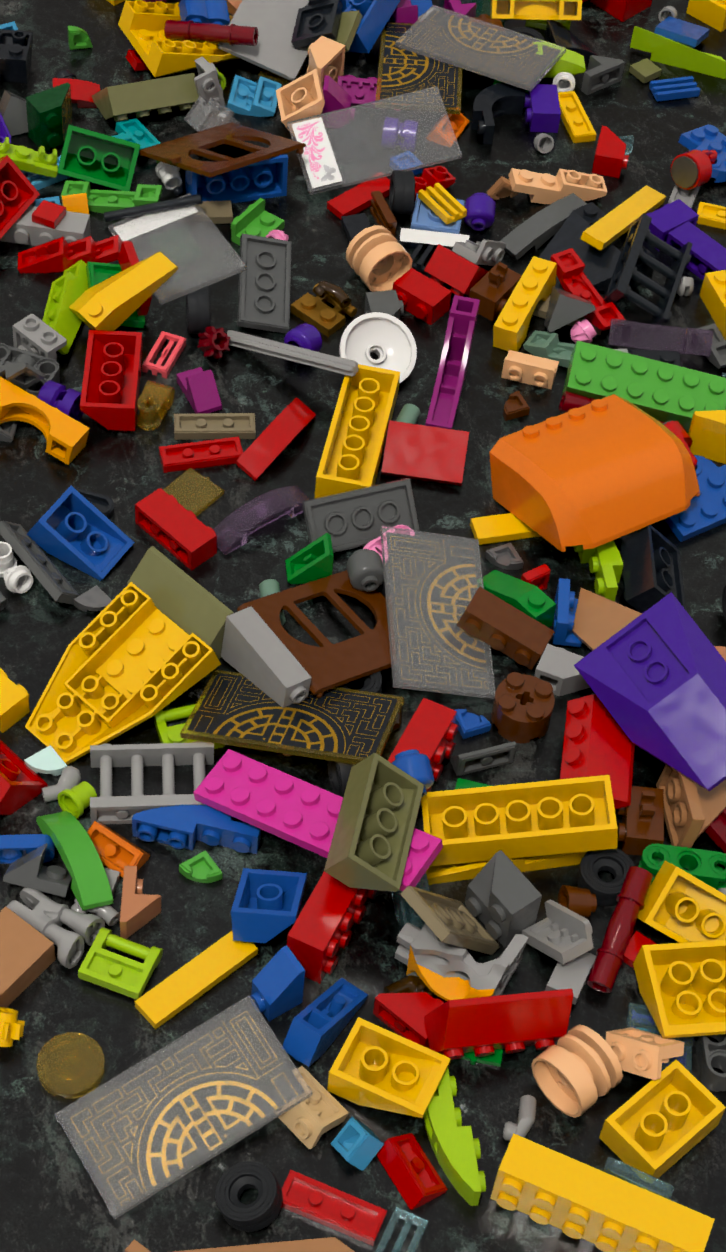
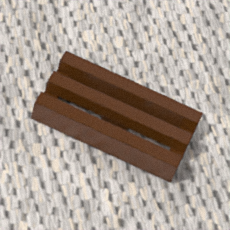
[370,191,397,237]

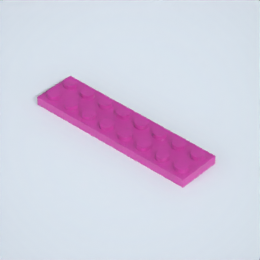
[193,749,443,892]

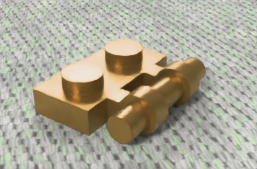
[290,284,357,337]

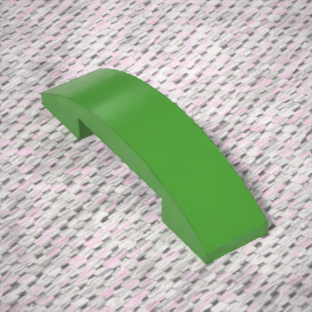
[61,180,163,213]
[36,811,114,911]

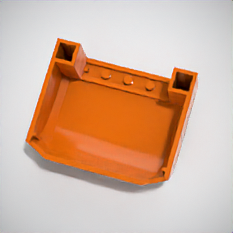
[489,394,700,552]

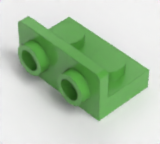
[230,198,285,246]

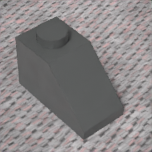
[364,290,404,320]

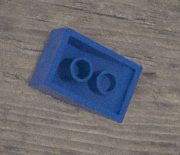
[27,486,135,581]

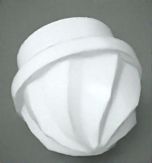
[553,72,576,93]
[3,565,33,594]

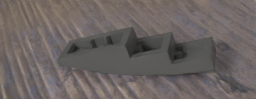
[500,193,587,261]

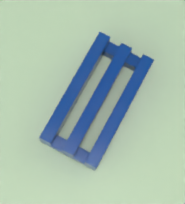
[649,76,700,102]

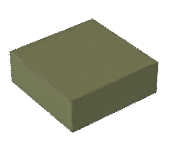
[629,58,662,83]

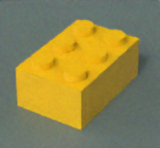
[599,1059,726,1187]

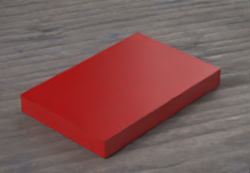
[381,420,469,486]

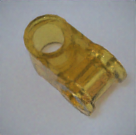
[137,380,175,431]

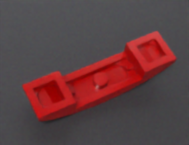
[550,248,626,331]
[235,397,316,481]

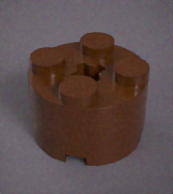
[491,672,555,744]

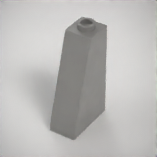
[221,606,312,708]

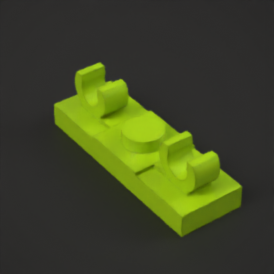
[0,137,58,178]

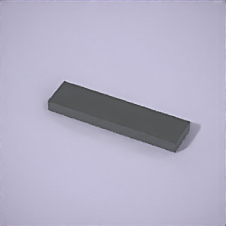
[0,521,79,605]

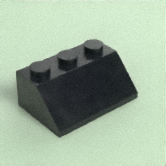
[619,525,687,613]

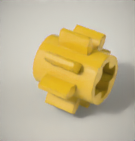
[0,1007,25,1047]

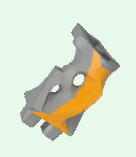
[394,922,529,1001]

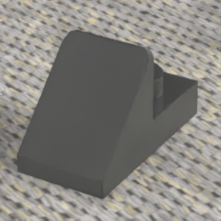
[581,55,625,95]
[3,843,72,898]

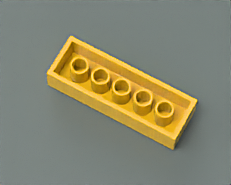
[314,364,400,499]
[421,775,618,866]
[490,1133,715,1252]

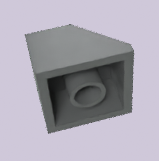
[465,850,542,948]

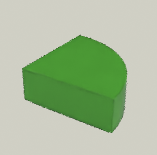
[67,26,92,50]
[179,850,223,883]

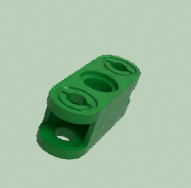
[638,844,726,890]

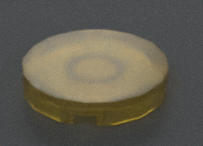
[36,1032,105,1099]

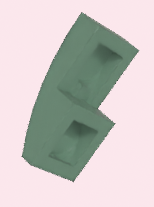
[523,330,575,368]

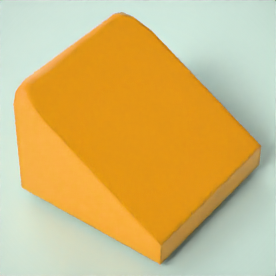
[61,193,89,214]

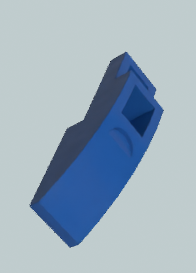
[132,805,261,854]

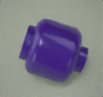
[464,192,496,231]
[284,323,322,352]

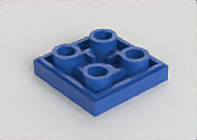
[654,16,710,48]

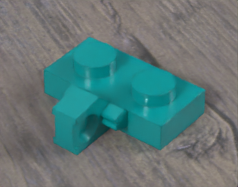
[112,118,161,157]

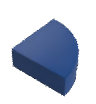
[455,709,491,739]

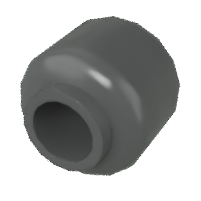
[346,549,386,592]

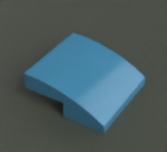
[225,74,282,117]

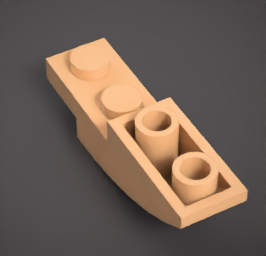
[508,168,607,204]

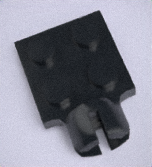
[291,0,343,49]

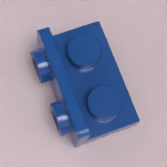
[552,578,582,647]

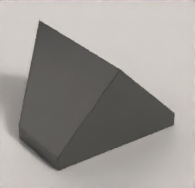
[0,90,28,136]
[544,286,596,333]

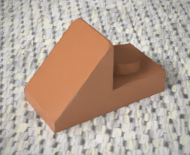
[120,866,161,939]

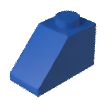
[250,945,305,1021]

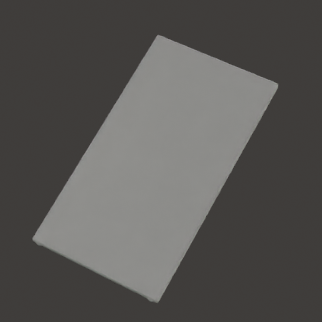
[217,0,308,81]

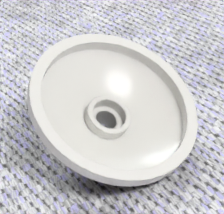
[339,312,417,384]

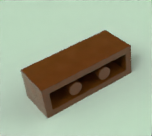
[457,587,554,670]

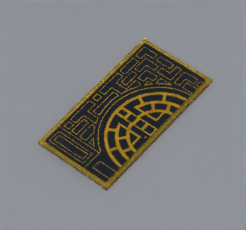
[375,22,463,114]
[180,670,404,765]

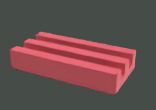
[142,331,186,379]

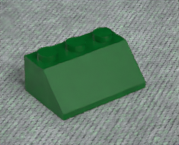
[57,125,140,191]

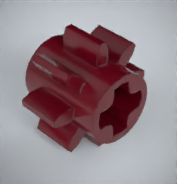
[197,326,230,359]

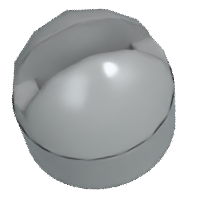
[658,6,677,22]
[533,133,554,154]
[676,277,694,296]

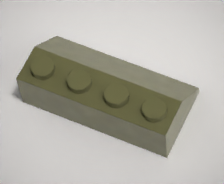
[92,73,200,122]
[127,546,234,659]
[324,753,424,892]

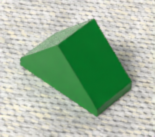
[285,533,334,584]

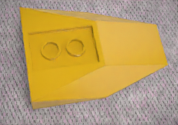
[118,0,239,77]
[25,582,221,765]

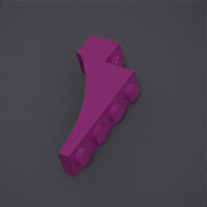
[425,295,480,429]

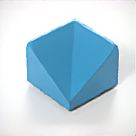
[330,1117,384,1170]

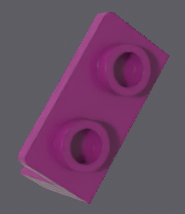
[337,75,382,110]

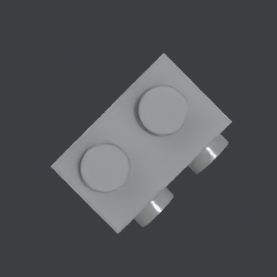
[194,56,226,117]
[522,899,594,965]

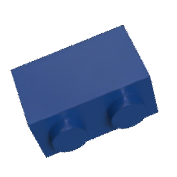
[231,868,307,943]

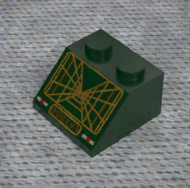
[26,82,72,151]

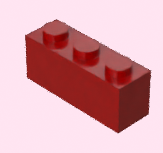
[135,488,217,571]

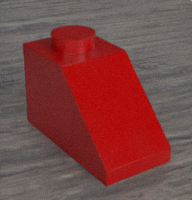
[592,125,629,178]
[373,992,444,1048]

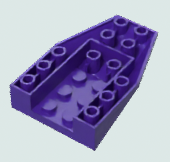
[574,592,726,791]

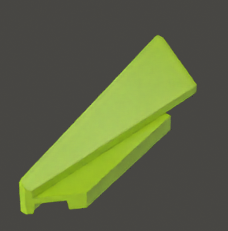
[630,26,726,80]
[42,259,88,355]

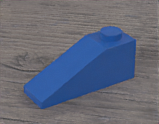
[281,978,368,1067]

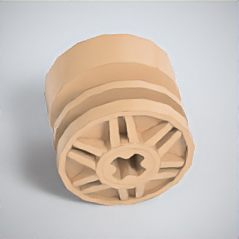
[345,225,413,292]
[531,1024,623,1118]

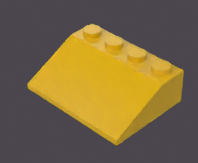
[633,940,726,1039]

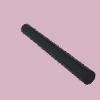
[104,194,203,222]

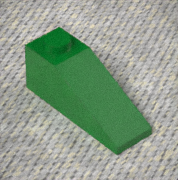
[476,570,556,627]

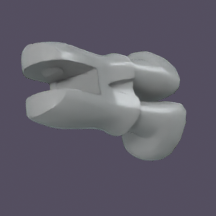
[6,887,105,969]

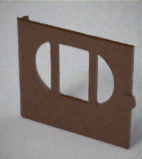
[139,122,307,177]
[237,570,396,699]

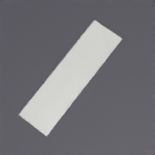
[400,228,469,247]

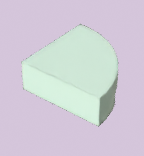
[24,745,67,776]

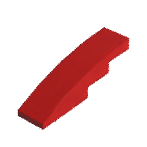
[18,235,122,273]

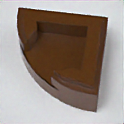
[503,391,530,421]

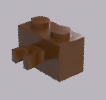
[469,262,522,321]
[617,786,664,856]

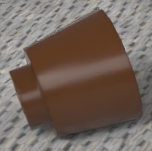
[558,885,597,918]

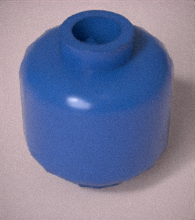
[392,749,434,797]

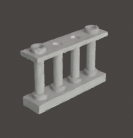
[90,741,214,825]

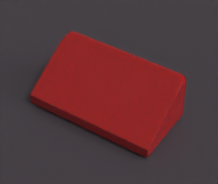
[376,1133,448,1210]

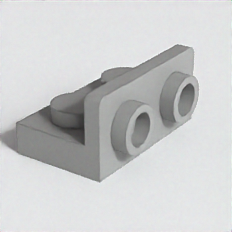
[452,239,506,266]
[12,314,67,360]

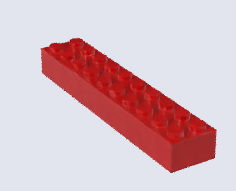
[287,698,459,984]

